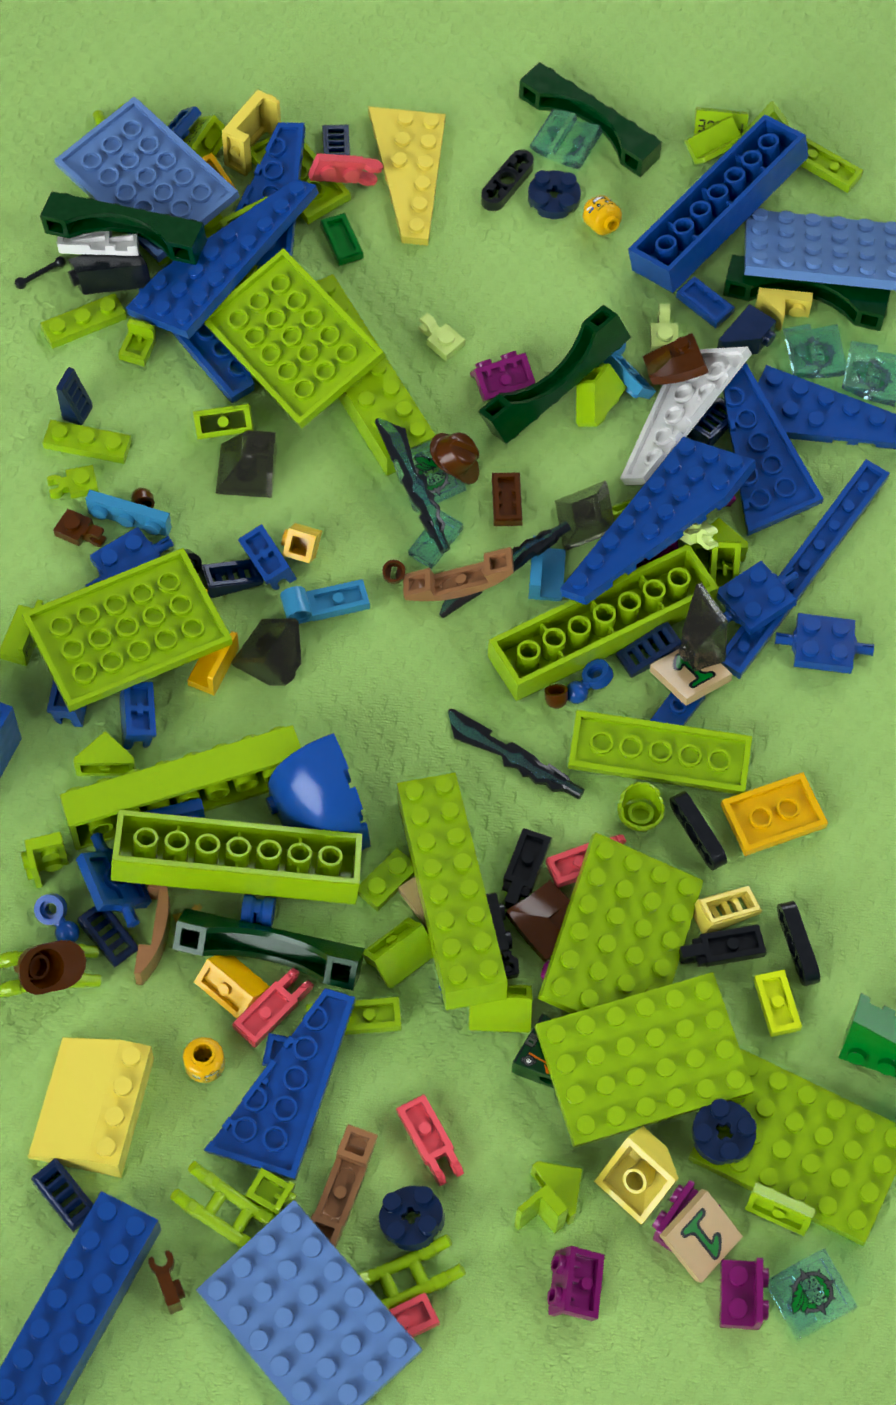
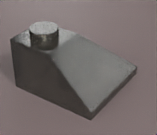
[216,430,277,498]
[555,481,614,551]
[679,583,728,672]
[231,618,301,686]

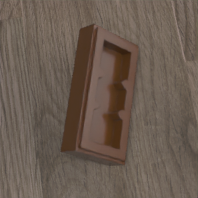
[492,472,522,526]

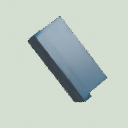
[528,535,566,601]

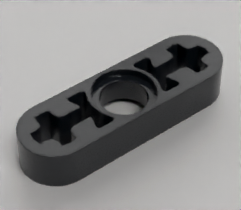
[481,150,534,211]
[670,791,727,870]
[777,901,820,986]

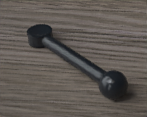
[15,256,65,289]

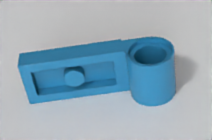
[603,343,656,399]
[280,579,370,624]

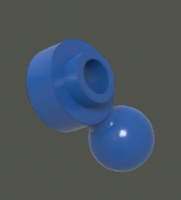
[567,659,613,704]
[34,893,80,943]

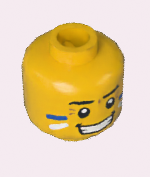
[583,195,622,236]
[183,1037,225,1083]

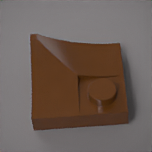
[643,333,709,385]
[506,880,570,963]

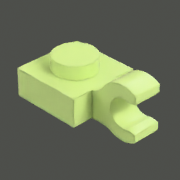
[650,304,678,352]
[419,313,465,361]
[680,522,719,550]

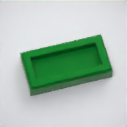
[320,213,364,266]

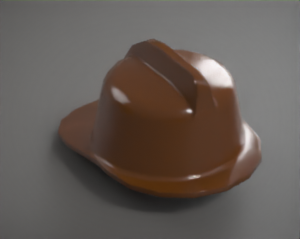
[430,432,479,485]
[13,940,86,995]

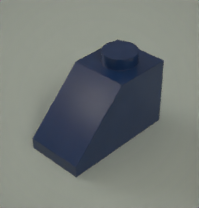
[717,304,776,355]

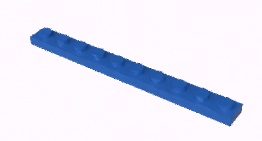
[717,459,890,679]

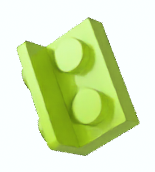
[21,831,69,888]

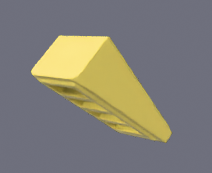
[693,886,762,934]

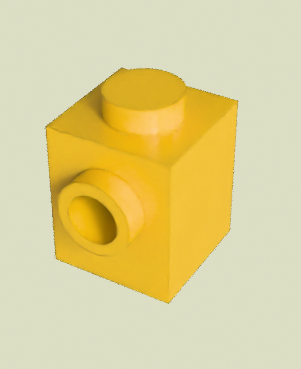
[281,523,322,563]

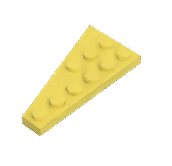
[368,106,445,246]

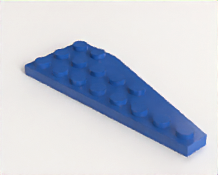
[126,178,319,339]
[560,437,756,605]

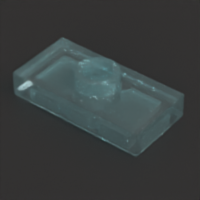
[408,510,464,569]

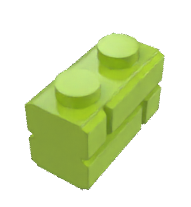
[193,403,254,440]

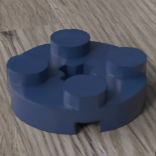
[528,170,581,219]
[692,1099,757,1165]
[379,1186,445,1251]

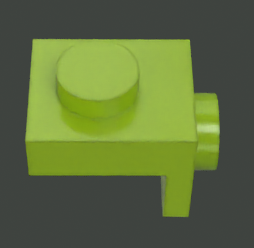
[118,319,157,367]
[245,1168,297,1216]

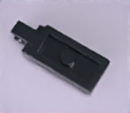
[502,828,552,910]
[486,893,519,979]
[679,924,767,967]

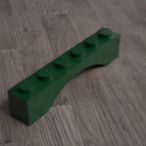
[519,62,662,177]
[40,191,207,265]
[723,254,891,331]
[478,305,631,444]
[173,908,365,990]

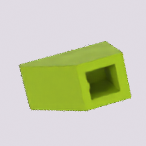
[576,364,627,427]

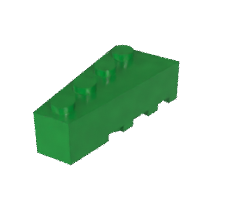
[839,993,896,1077]

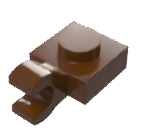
[53,509,107,547]
[149,1250,185,1314]

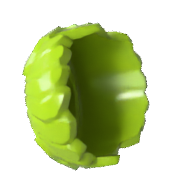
[618,782,665,832]

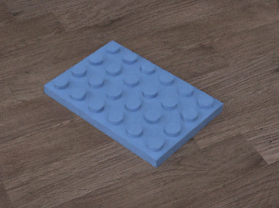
[54,96,239,262]
[744,208,896,290]
[196,1200,423,1405]

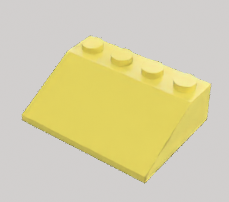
[28,1037,154,1178]

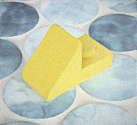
[755,287,813,331]

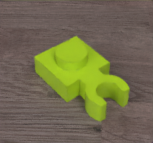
[47,465,98,499]

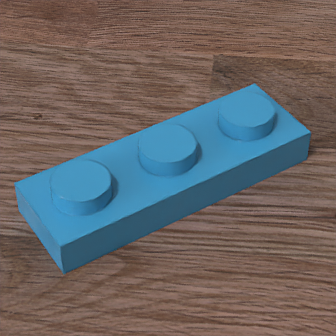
[86,490,172,536]

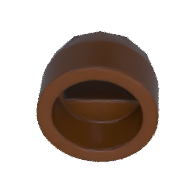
[131,488,155,508]
[382,560,405,584]
[544,684,568,709]

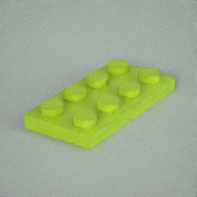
[250,135,351,224]

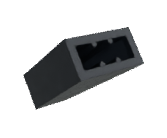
[68,253,151,295]

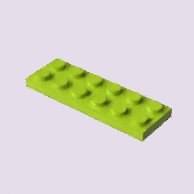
[568,710,752,794]

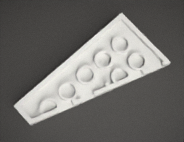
[620,347,752,485]

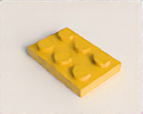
[721,772,828,856]

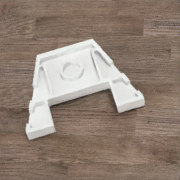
[57,231,139,256]

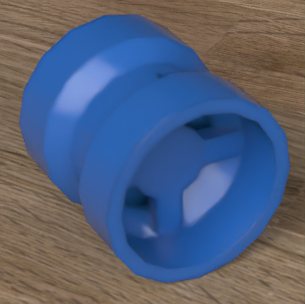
[241,894,276,927]

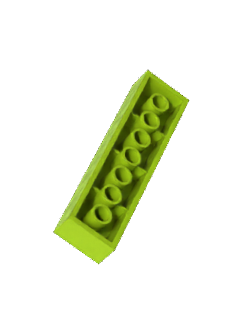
[316,274,435,476]
[488,544,719,701]
[59,725,301,850]
[397,772,508,1010]
[111,810,362,905]

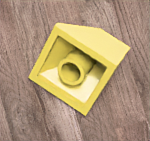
[594,1126,679,1225]

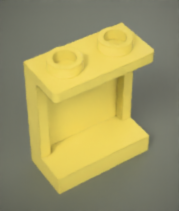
[222,89,281,176]

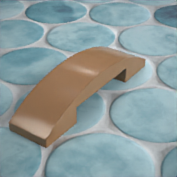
[403,547,514,601]
[134,885,171,985]
[311,1124,378,1247]

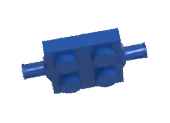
[85,527,174,587]
[713,561,799,635]
[775,613,874,674]
[76,832,152,928]

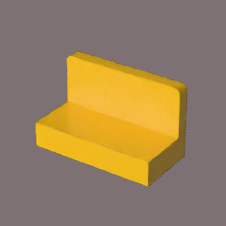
[187,631,239,696]
[194,955,270,1019]

